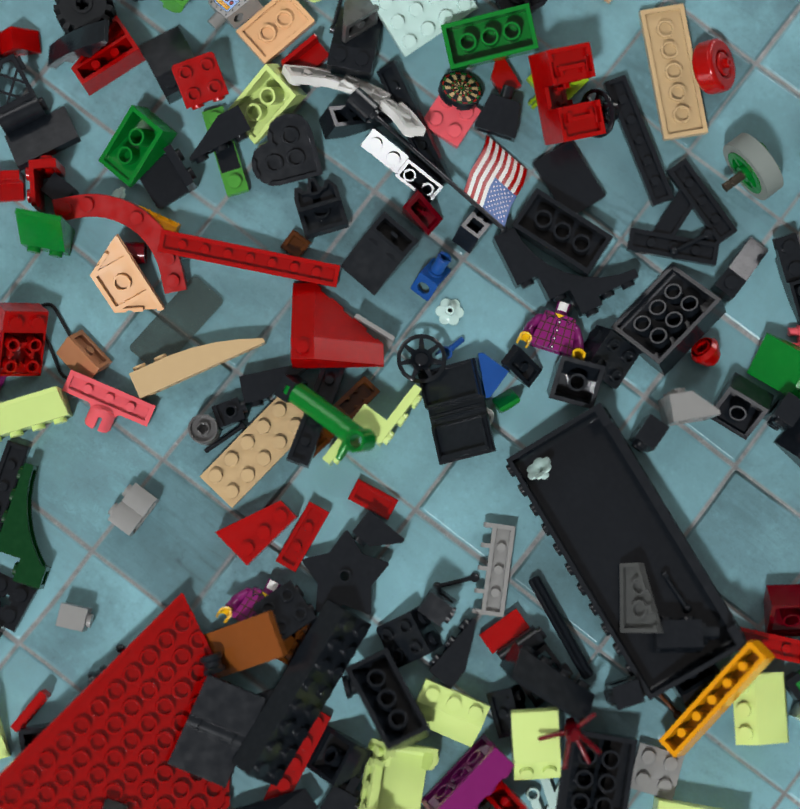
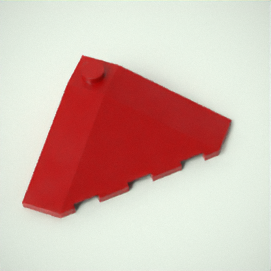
[291,283,384,368]

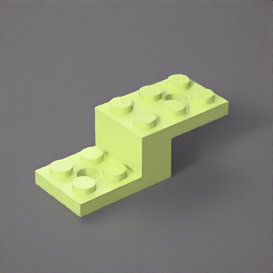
[322,384,422,466]

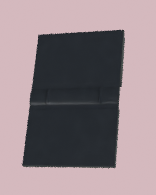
[418,358,496,465]
[167,674,266,788]

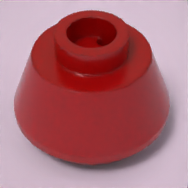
[691,337,721,367]

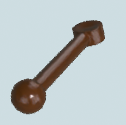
[659,694,682,719]

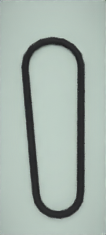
[41,303,71,380]

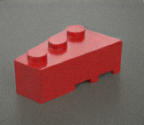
[71,15,145,96]
[215,500,298,565]

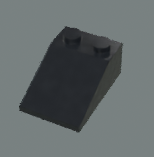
[327,8,383,81]
[139,26,195,104]

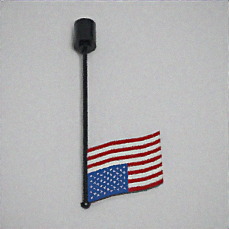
[345,87,527,233]

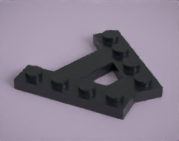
[626,158,738,267]

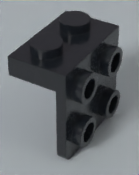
[140,144,197,209]
[584,325,639,389]
[254,580,317,641]
[376,605,443,668]

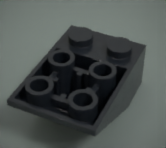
[340,211,419,296]

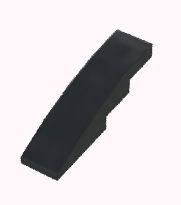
[48,20,110,69]

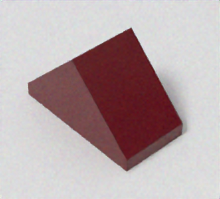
[402,190,443,235]

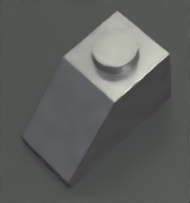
[342,0,379,43]

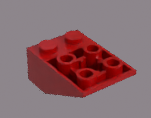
[0,302,49,376]

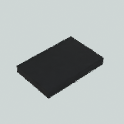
[4,106,81,171]
[532,141,606,214]

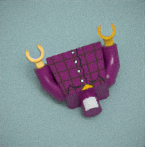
[516,301,586,360]
[216,578,281,623]

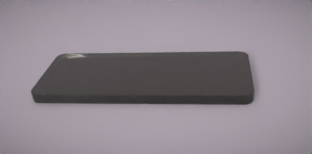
[130,276,223,365]

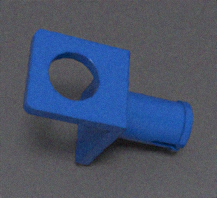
[411,251,452,301]

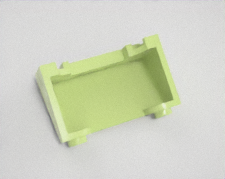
[358,738,439,809]

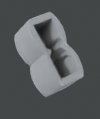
[108,483,159,536]

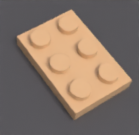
[236,0,316,65]

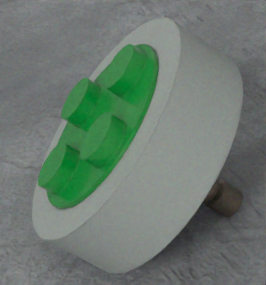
[722,133,784,200]

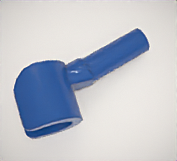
[435,337,465,361]

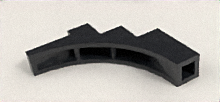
[492,227,639,318]

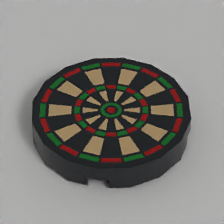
[438,71,483,111]

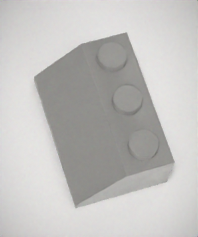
[658,388,720,426]

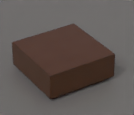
[280,229,312,257]

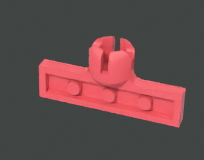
[62,369,156,433]

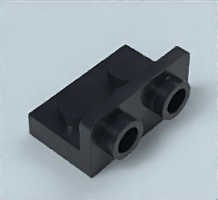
[486,684,526,739]

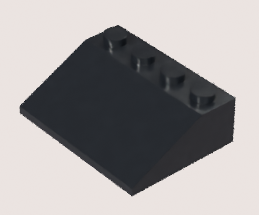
[611,264,726,376]
[556,730,638,809]

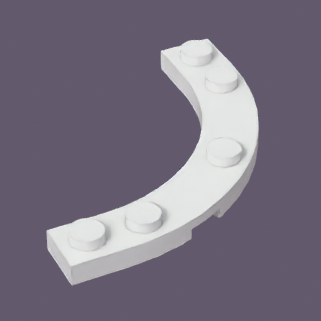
[282,64,426,137]

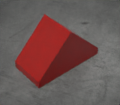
[0,26,41,58]

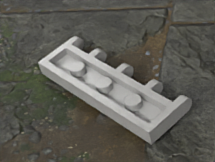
[472,522,516,618]

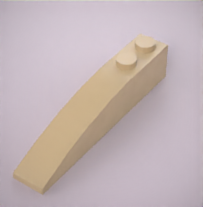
[129,338,266,399]

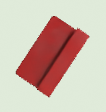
[281,34,329,68]
[0,170,25,202]

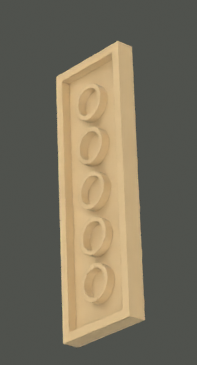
[639,3,708,141]
[199,397,304,508]

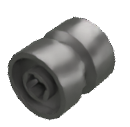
[188,414,221,446]

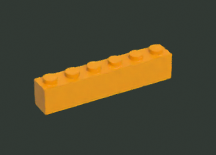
[658,640,775,758]

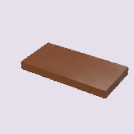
[204,610,288,678]

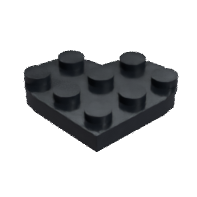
[252,113,323,186]

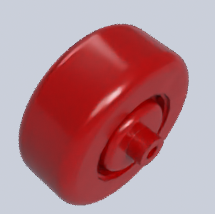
[692,38,735,95]

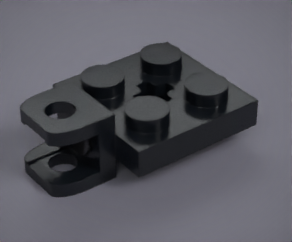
[0,572,38,638]

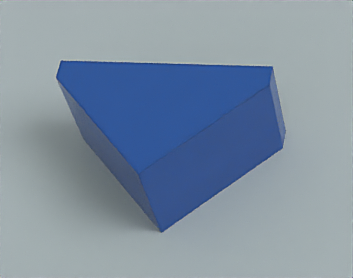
[477,353,509,400]

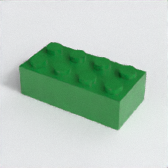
[441,3,539,71]

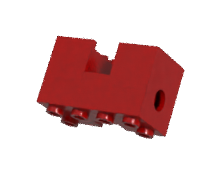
[528,42,606,145]

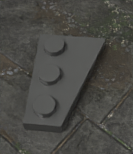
[619,563,663,633]

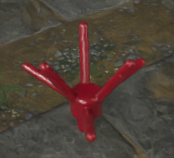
[538,712,601,769]

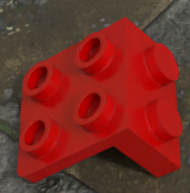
[172,51,229,110]
[25,155,65,213]

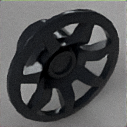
[580,89,620,138]
[397,334,446,384]

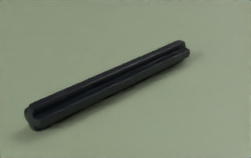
[529,576,594,680]

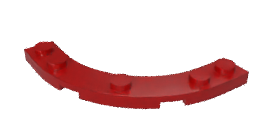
[52,194,188,294]

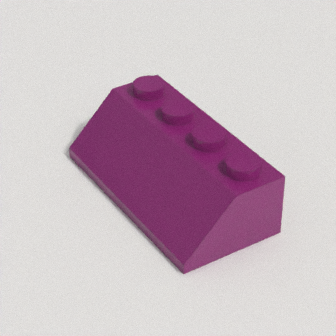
[421,734,515,809]

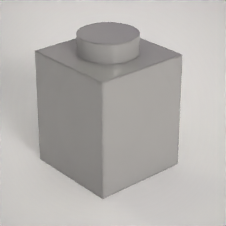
[55,602,94,632]

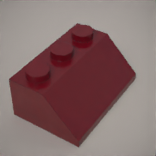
[764,584,800,636]

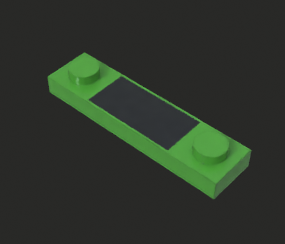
[202,106,249,198]

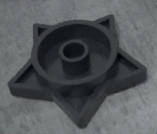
[302,530,389,614]

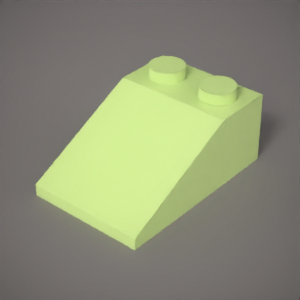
[227,63,307,144]
[511,707,561,781]

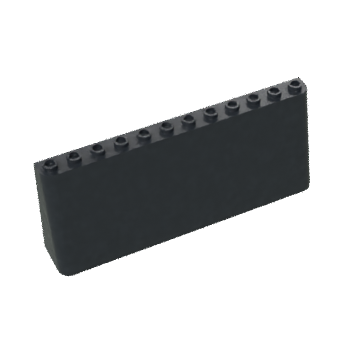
[506,403,748,700]

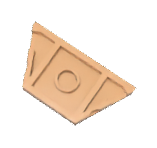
[90,234,165,313]

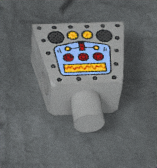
[208,0,263,30]

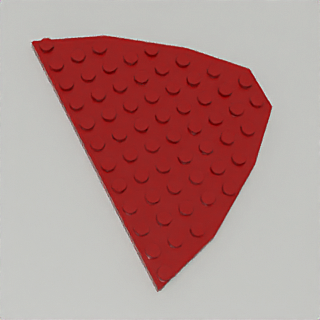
[0,592,230,809]

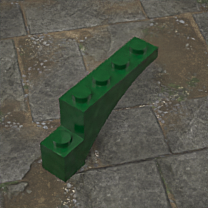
[0,463,51,589]

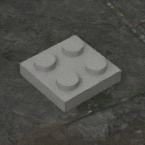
[631,742,685,800]

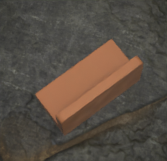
[56,330,112,378]

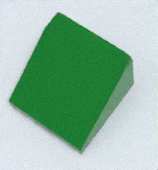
[492,389,520,414]

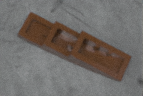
[313,376,380,458]

